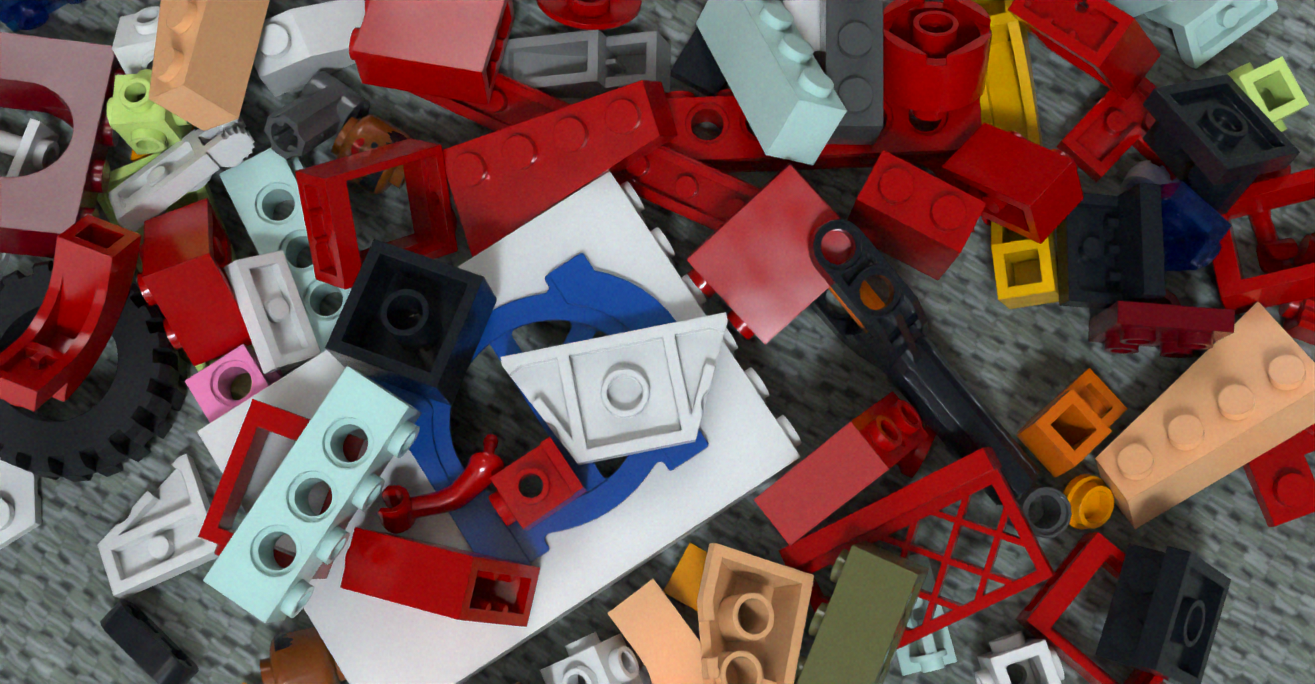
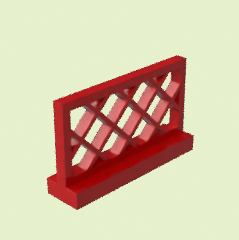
[778,446,1055,649]

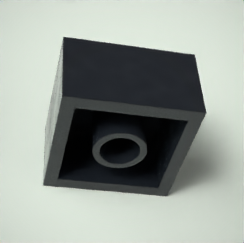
[325,239,497,406]

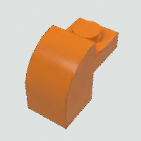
[1015,368,1128,478]

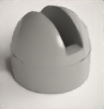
[1121,160,1170,201]

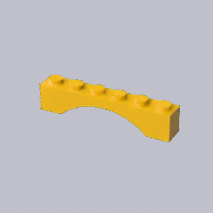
[971,0,1059,309]

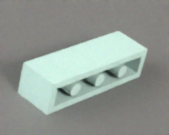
[696,0,847,165]

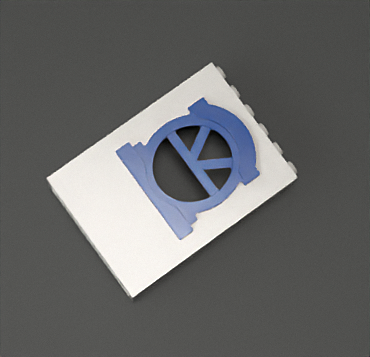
[197,171,802,684]

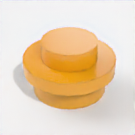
[1063,474,1114,530]

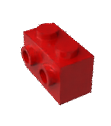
[942,122,1084,244]

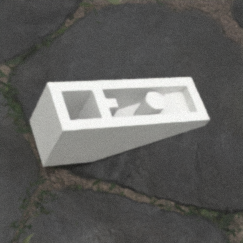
[254,0,365,97]

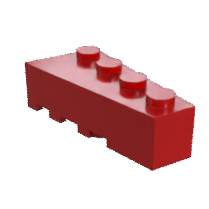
[442,80,678,257]

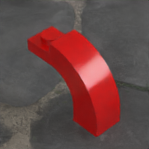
[0,214,141,412]

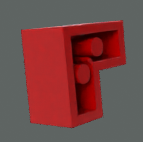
[137,198,252,366]

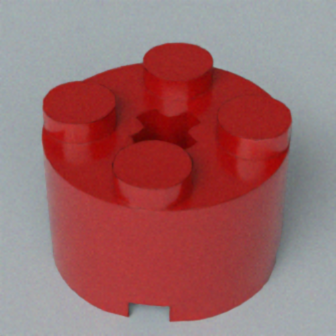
[883,0,992,121]

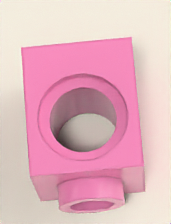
[185,344,284,423]

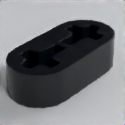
[100,599,199,684]

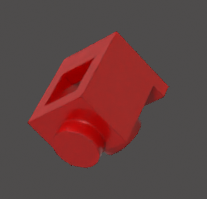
[488,436,587,531]

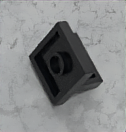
[1143,74,1300,217]
[1057,183,1166,319]
[1095,543,1231,684]

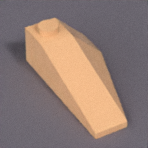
[697,543,814,684]

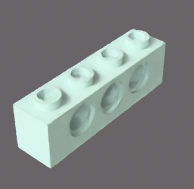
[219,148,352,353]
[203,366,422,623]

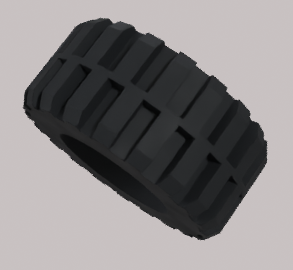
[0,260,187,482]

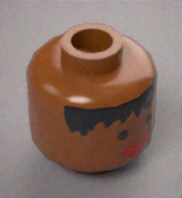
[331,114,411,195]
[260,626,346,684]

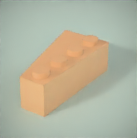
[148,0,270,131]
[1095,301,1315,529]

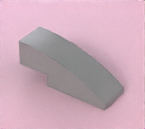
[499,30,671,98]

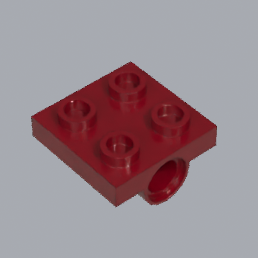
[1088,289,1235,358]

